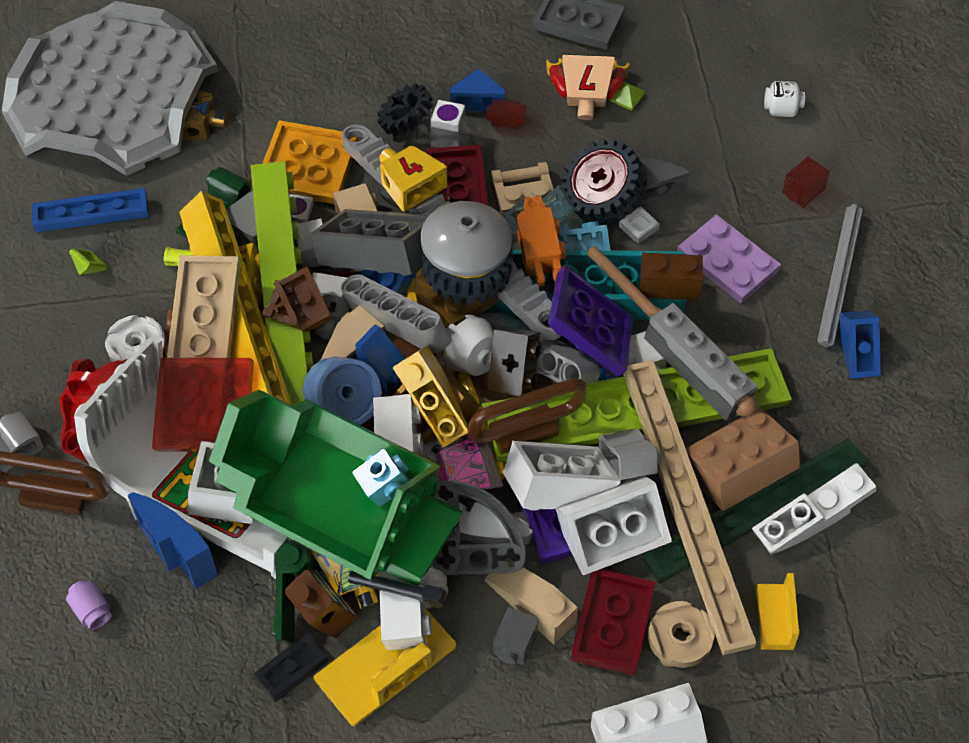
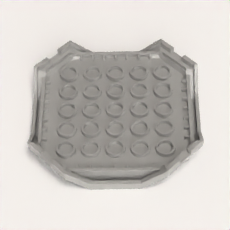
[2,1,219,176]

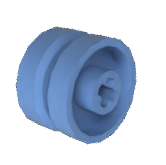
[303,356,382,425]

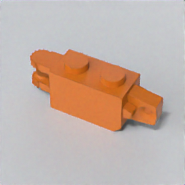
[517,196,566,287]

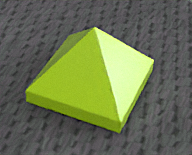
[609,82,645,111]
[69,248,108,275]

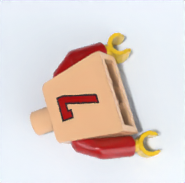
[546,55,630,120]

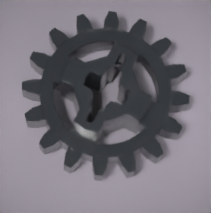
[377,83,434,137]

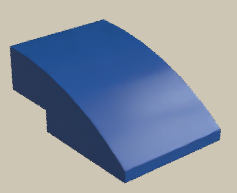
[128,492,218,589]

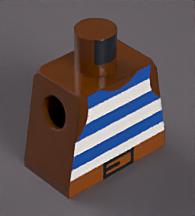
[284,569,359,638]

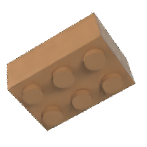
[685,407,800,511]

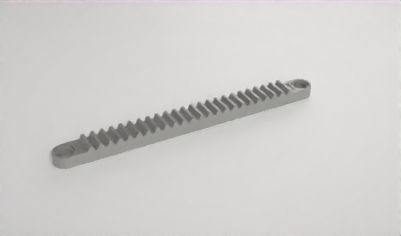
[342,125,562,340]

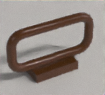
[468,379,587,455]
[0,451,109,515]

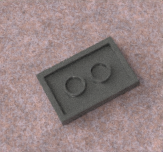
[533,0,625,51]

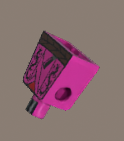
[435,430,503,498]

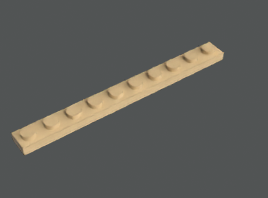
[623,360,756,655]

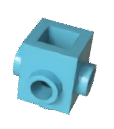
[352,449,410,507]

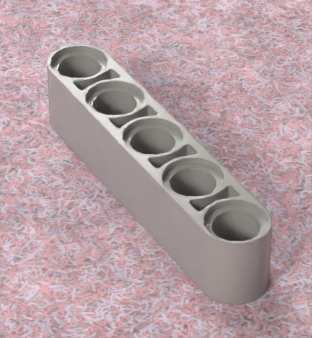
[341,275,451,353]
[476,311,600,385]

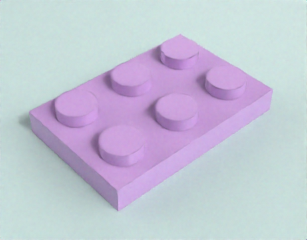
[677,214,781,304]

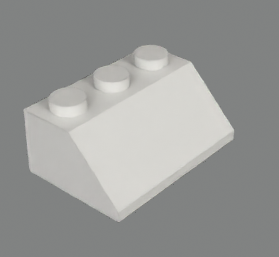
[555,476,672,575]
[591,683,707,743]

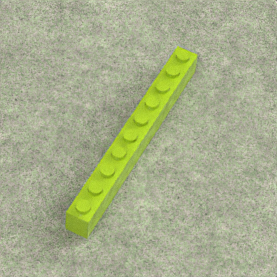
[250,161,313,406]

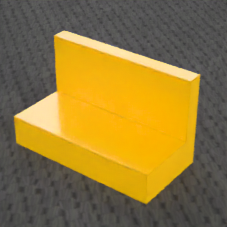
[756,573,799,650]

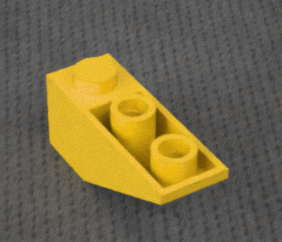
[393,345,468,448]

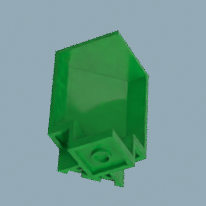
[209,389,464,586]

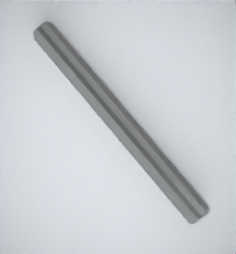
[817,204,863,348]

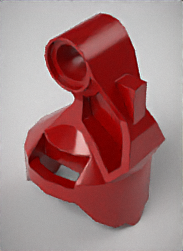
[59,358,128,464]

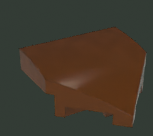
[262,266,334,332]

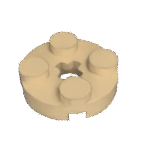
[648,601,715,668]

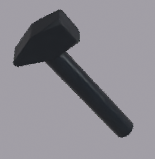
[348,570,447,609]

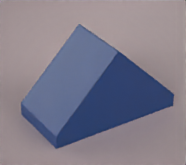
[450,69,505,112]

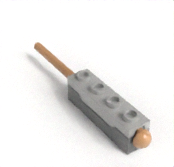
[587,246,757,421]

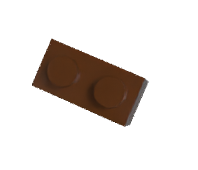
[639,252,703,301]

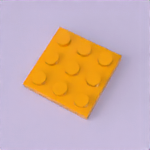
[262,120,359,205]

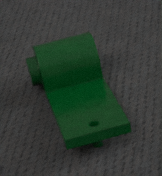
[176,167,252,239]
[273,540,319,645]

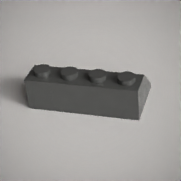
[310,209,429,276]

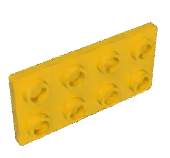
[314,608,456,727]

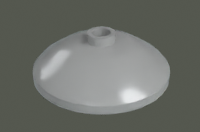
[421,201,512,277]

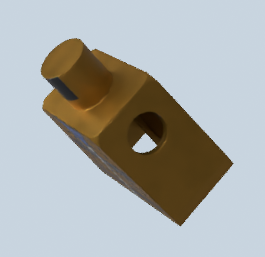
[182,90,229,140]

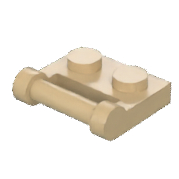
[491,162,557,217]

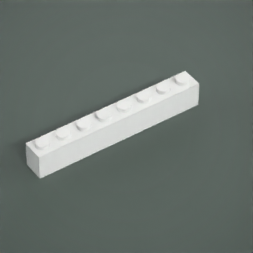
[373,394,432,651]

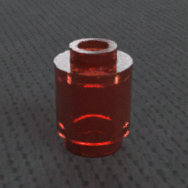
[486,99,526,129]

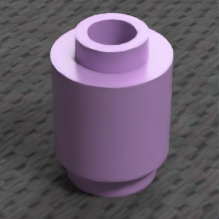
[66,580,112,630]

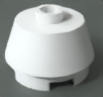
[442,315,494,376]

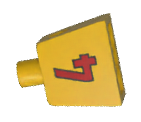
[379,146,447,213]

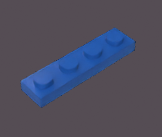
[32,188,149,233]

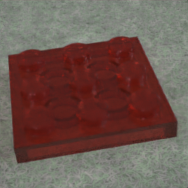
[152,358,254,452]

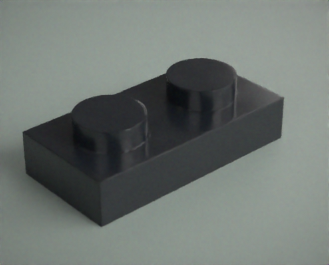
[254,634,328,702]

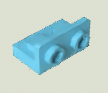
[557,222,611,251]

